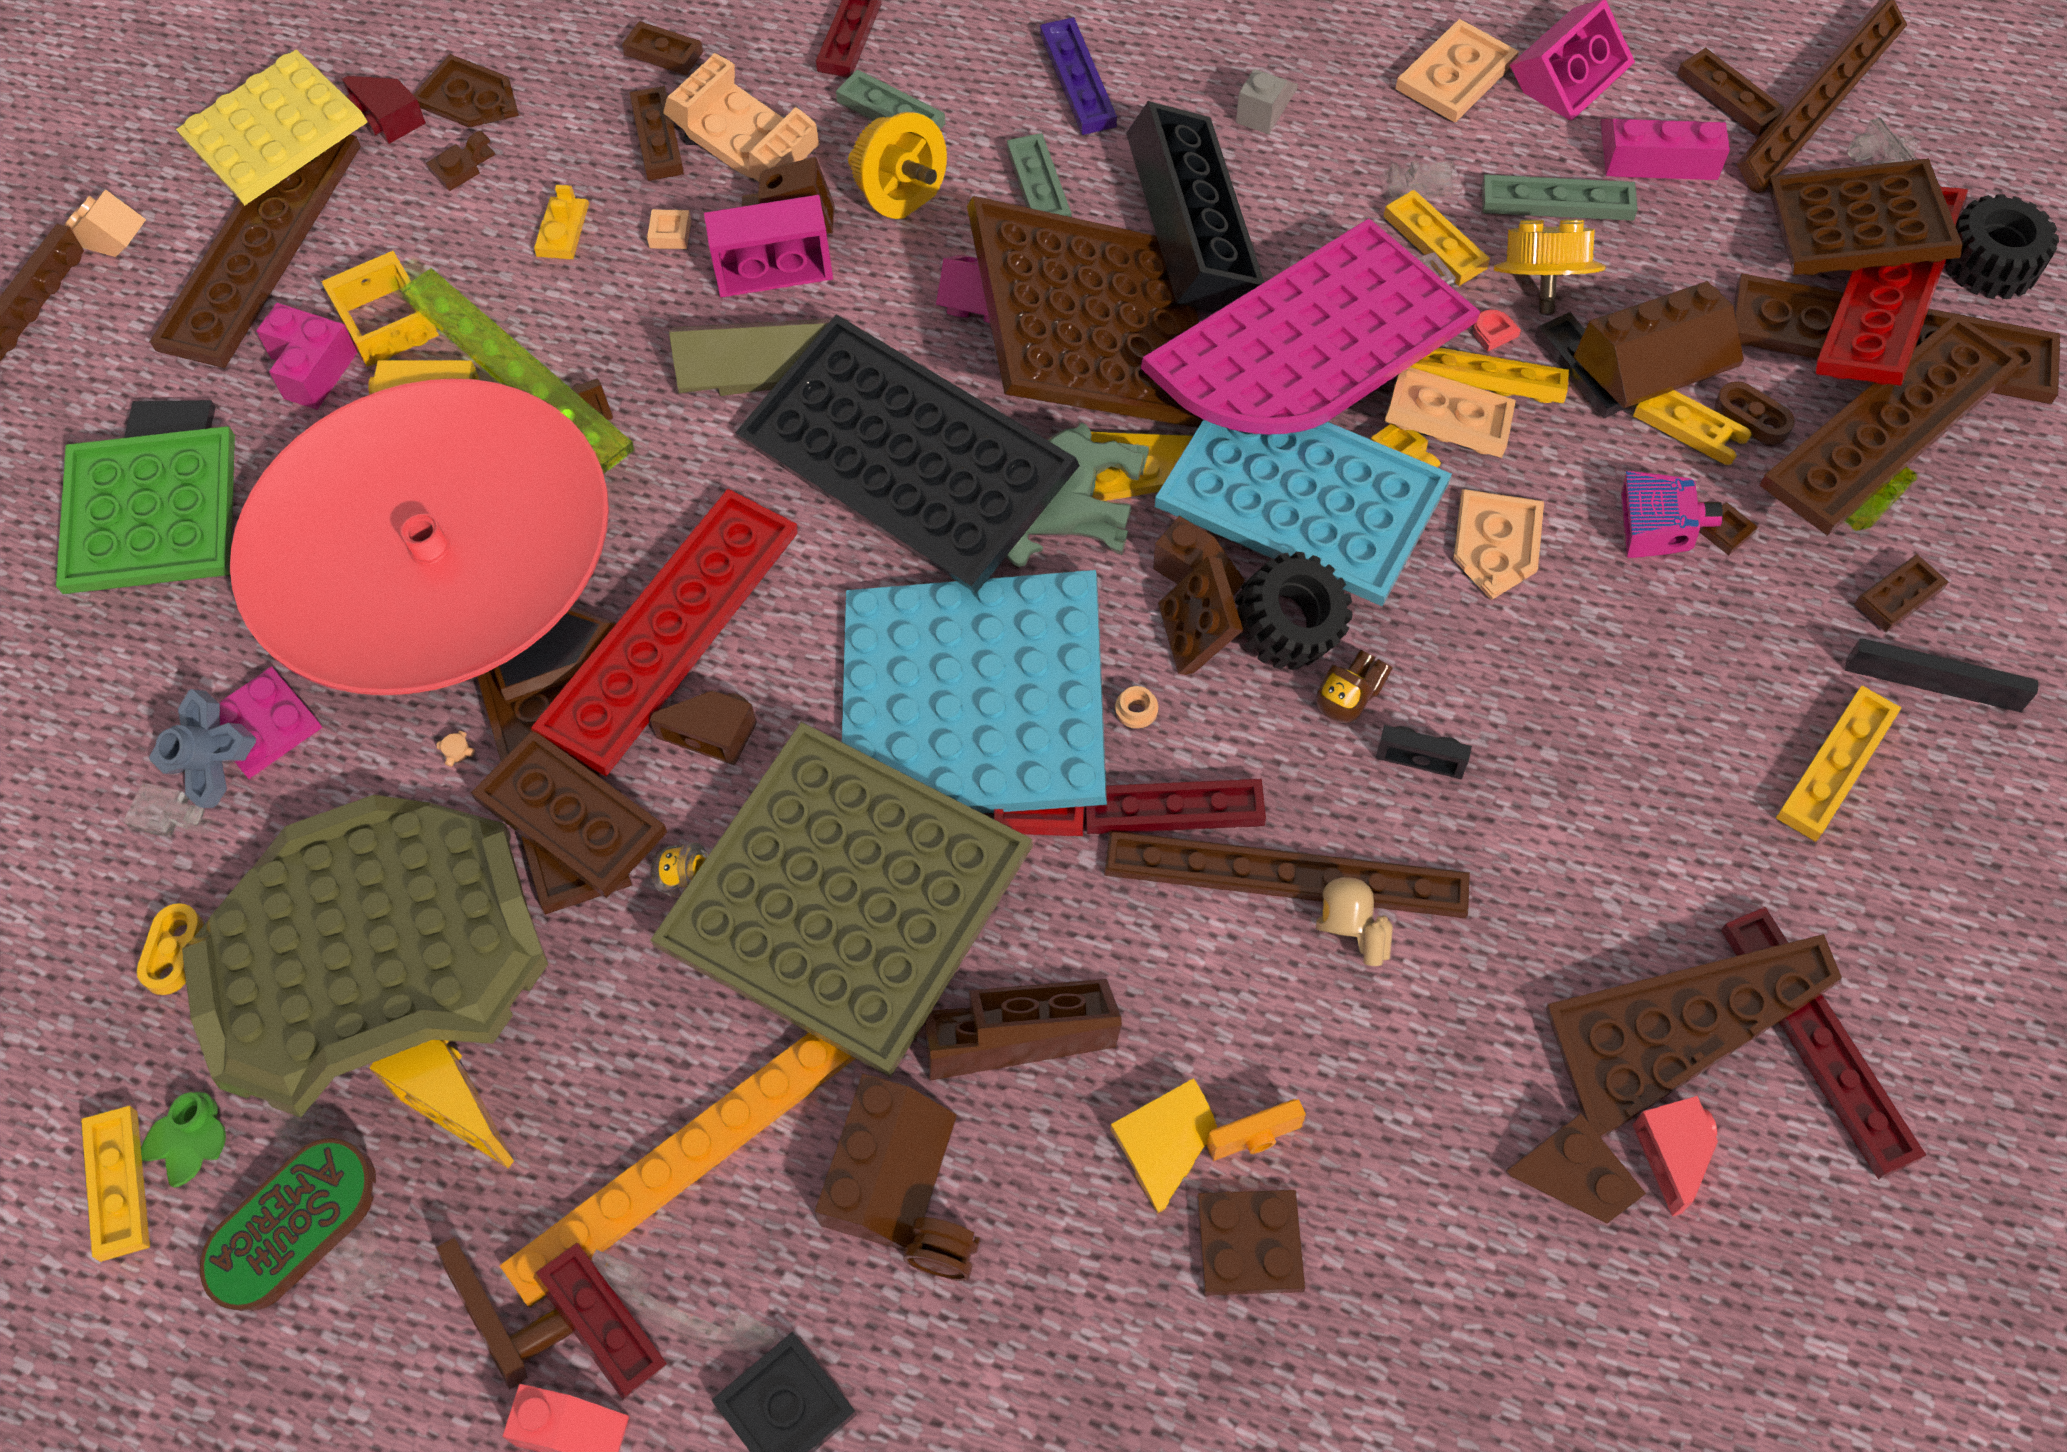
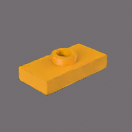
[1207,1098,1306,1161]

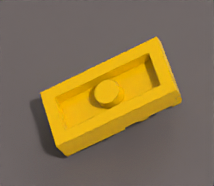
[534,185,589,259]

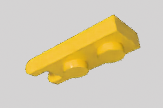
[1633,390,1752,465]

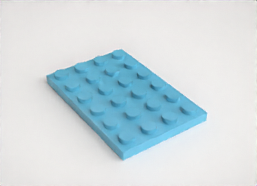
[1155,420,1452,607]

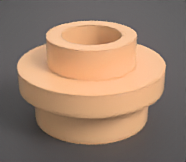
[1115,686,1158,728]

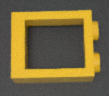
[321,251,439,367]

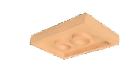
[1396,19,1519,123]
[1385,367,1516,458]

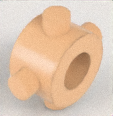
[437,731,475,767]

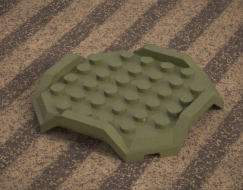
[182,795,548,1118]

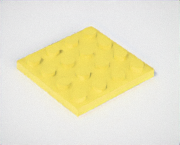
[176,49,367,206]

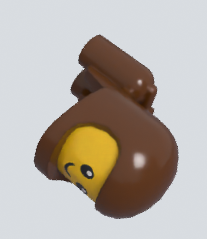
[1316,649,1393,723]

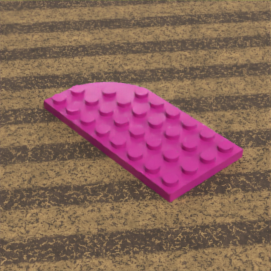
[1141,218,1481,435]

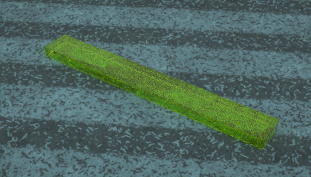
[400,268,635,474]

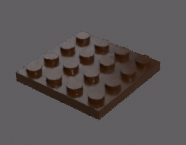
[1769,158,1962,275]

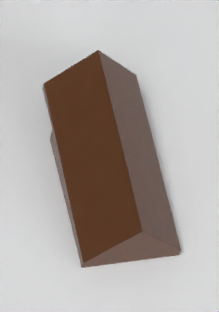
[924,979,1122,1081]

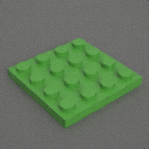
[56,426,235,594]

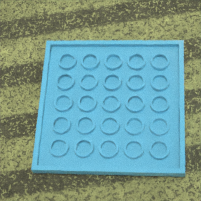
[842,570,1107,814]

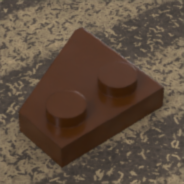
[1506,1113,1646,1224]

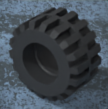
[1945,194,2059,299]
[1235,552,1353,670]

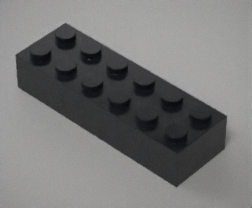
[1126,101,1264,311]

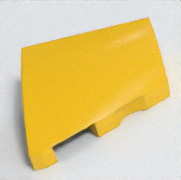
[1111,1078,1217,1214]

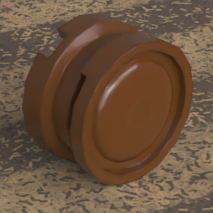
[903,1217,980,1281]

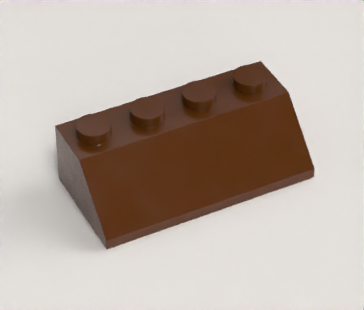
[1574,281,1744,408]

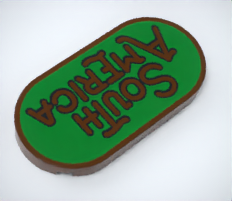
[200,1138,376,1311]

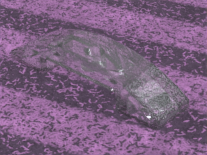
[591,1249,782,1352]

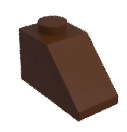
[1153,516,1245,597]
[650,690,757,766]

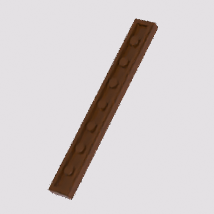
[1736,0,1907,193]
[1105,831,1470,919]

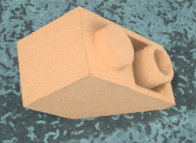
[64,189,146,257]

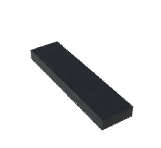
[1845,638,2038,713]

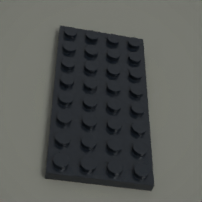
[735,314,1080,594]

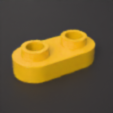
[137,903,204,995]

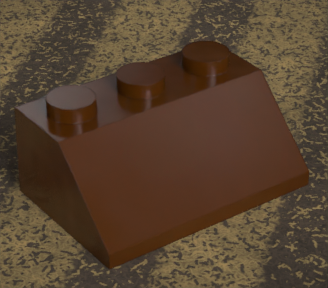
[814,1073,957,1251]

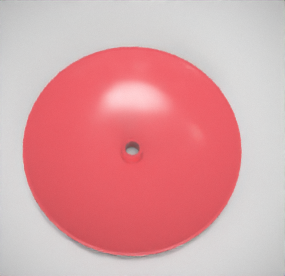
[230,379,609,695]

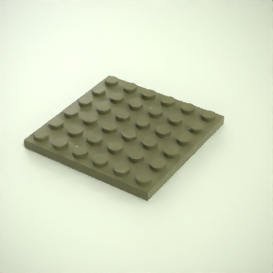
[650,722,1033,1078]

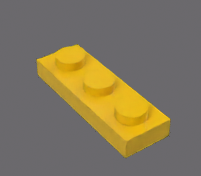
[1383,190,1490,286]
[81,1105,150,1262]

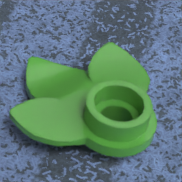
[141,1092,226,1188]

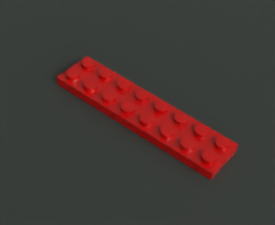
[1816,186,1968,386]
[531,489,798,777]

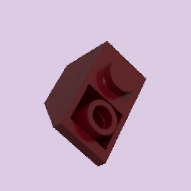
[342,76,426,144]

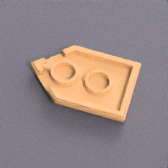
[1453,489,1544,600]

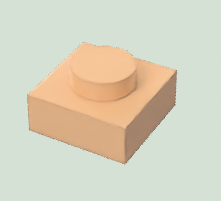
[647,209,691,249]

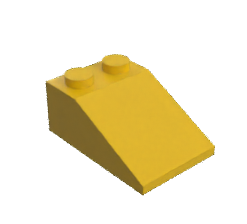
[369,1040,514,1168]

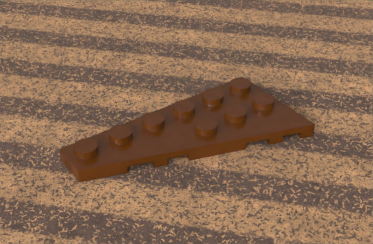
[1546,934,1842,1138]

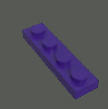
[1040,17,1117,135]

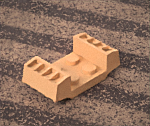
[663,53,819,182]

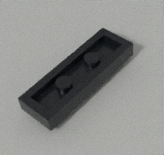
[1535,312,1630,419]

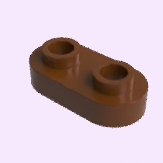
[1715,382,1795,445]

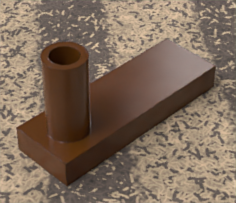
[436,1237,573,1390]

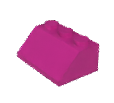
[1510,0,1635,121]
[1600,119,1730,180]
[936,255,990,323]

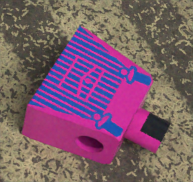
[1621,471,1723,558]

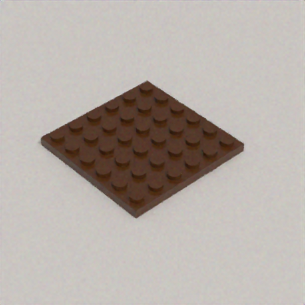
[967,196,1204,428]

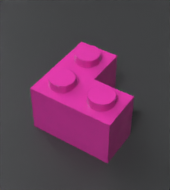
[256,303,358,410]

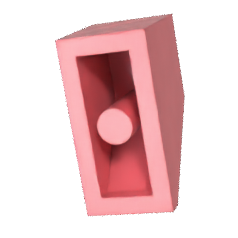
[1632,1096,1718,1216]
[502,1384,629,1452]

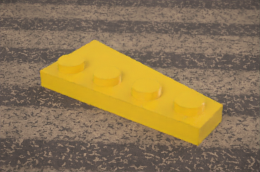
[1091,432,1193,501]

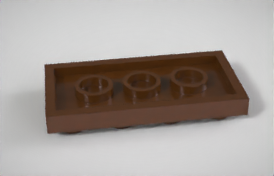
[471,731,668,898]

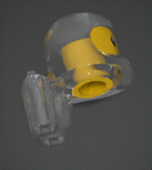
[650,842,708,897]

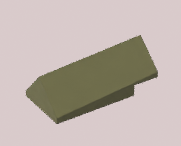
[669,318,830,396]

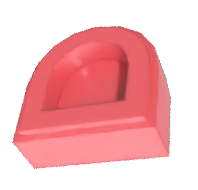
[1472,310,1521,352]

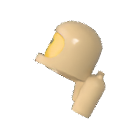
[1316,877,1393,966]

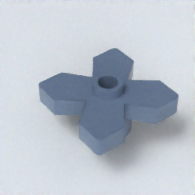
[149,689,256,809]

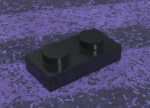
[1375,725,1472,780]

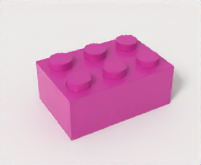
[704,195,833,298]

